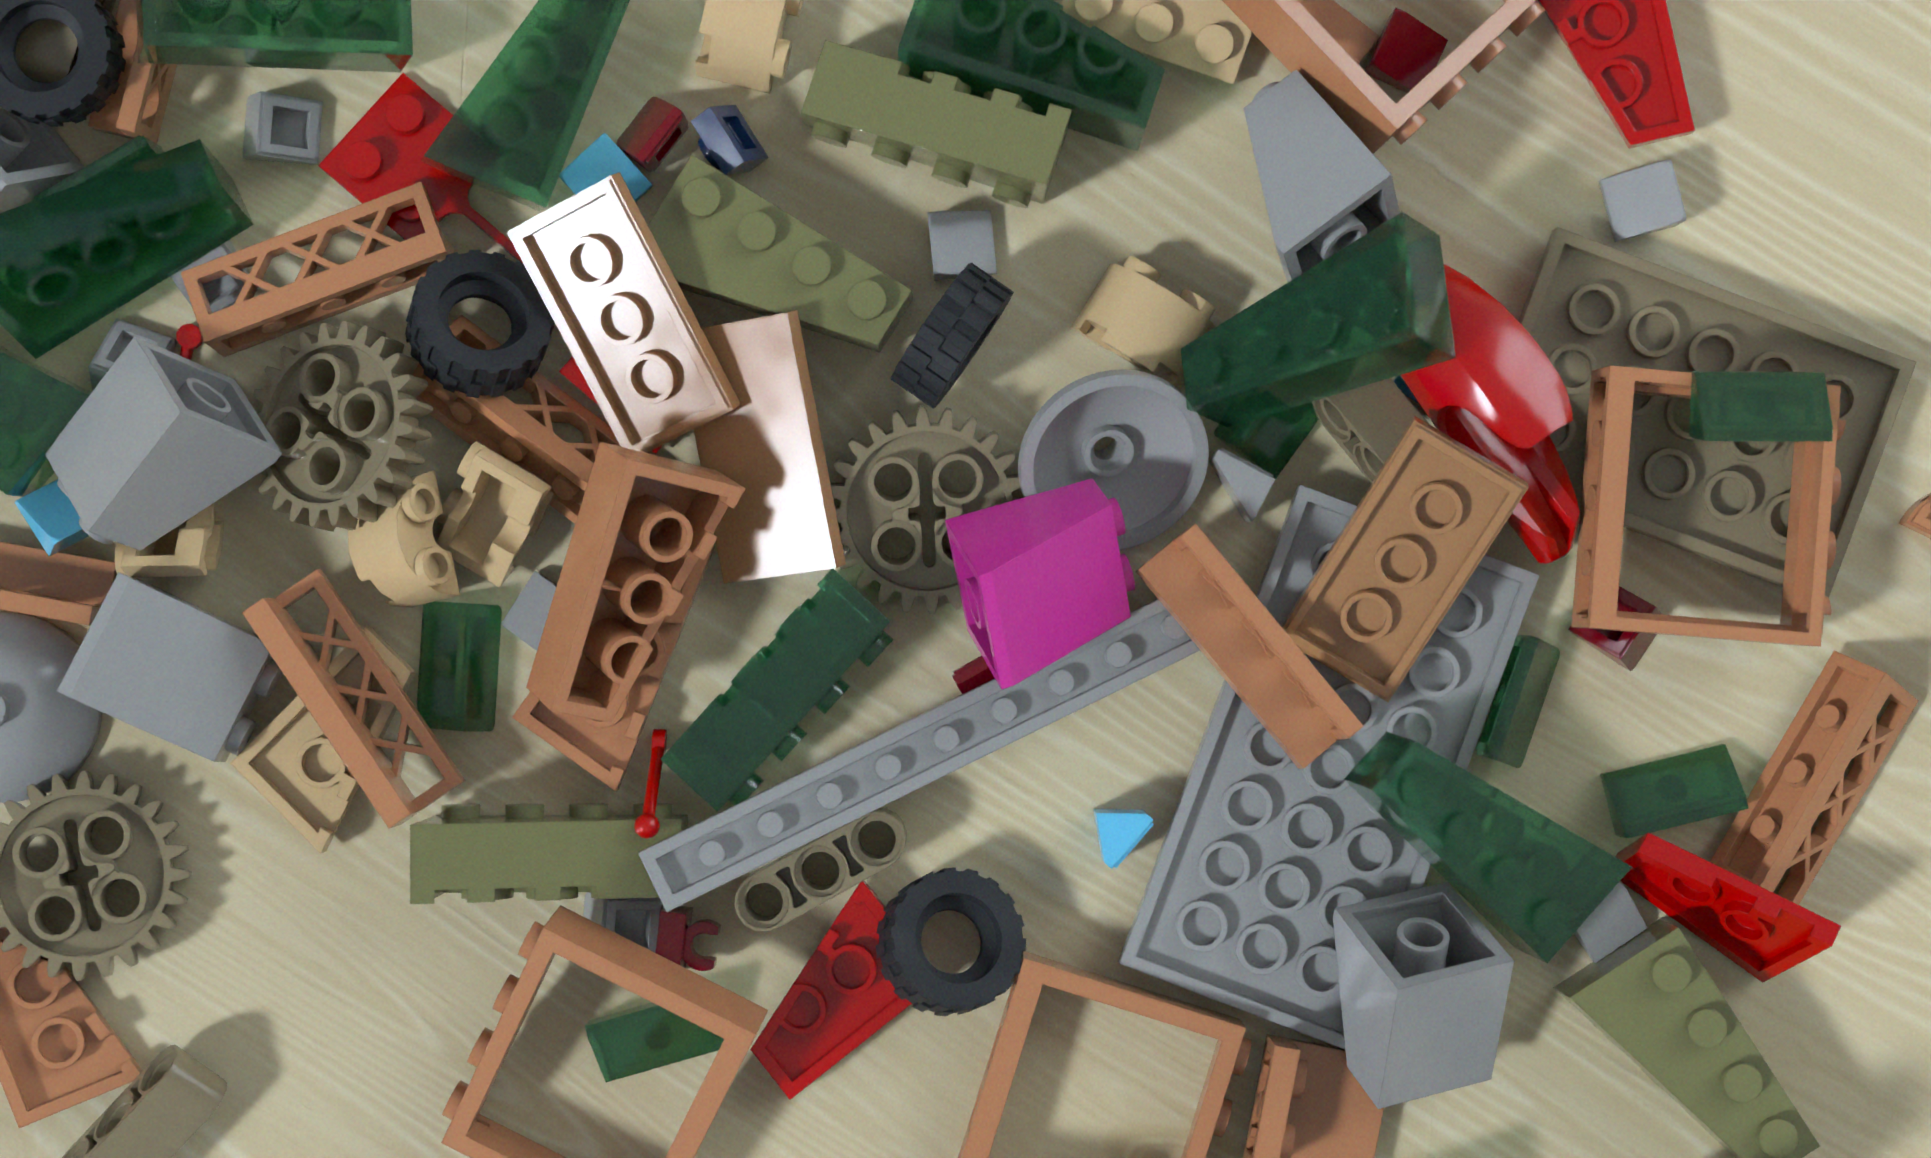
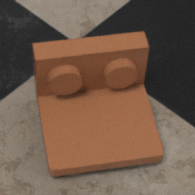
[1243,1034,1384,1158]

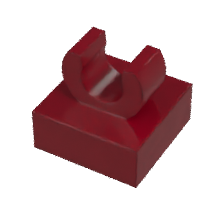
[655,906,721,971]

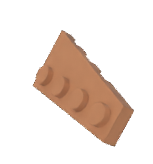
[512,546,715,792]
[0,927,143,1128]

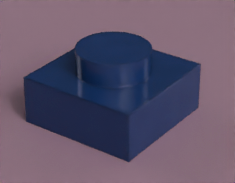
[691,105,769,175]

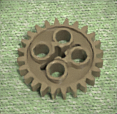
[253,321,433,532]
[830,405,1021,614]
[0,771,192,981]

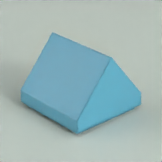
[1093,809,1154,869]

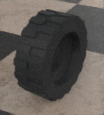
[0,0,126,127]
[405,250,555,398]
[891,263,1014,409]
[876,867,1026,1016]

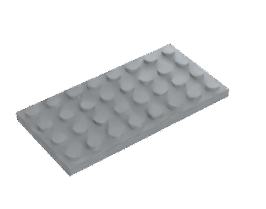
[1118,485,1540,1049]

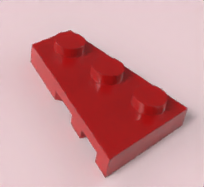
[1538,0,1695,149]
[1608,832,1841,983]
[750,880,912,1100]

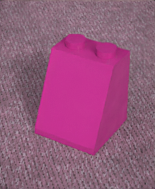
[945,478,1135,689]

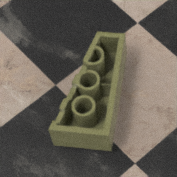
[801,40,1072,208]
[648,155,913,352]
[410,803,688,904]
[1553,919,1820,1158]

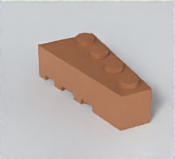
[526,441,746,723]

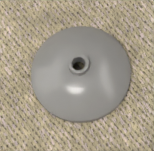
[1018,369,1209,550]
[0,612,103,803]

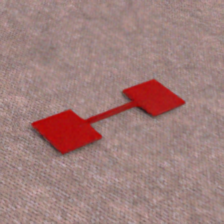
[318,73,702,455]

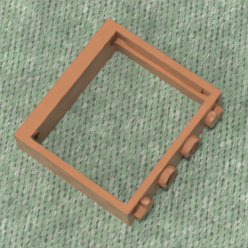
[1222,0,1545,154]
[1571,365,1846,647]
[441,905,768,1158]
[958,951,1252,1158]

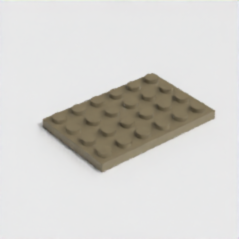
[1518,227,1916,598]

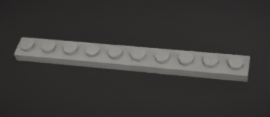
[638,599,1200,912]

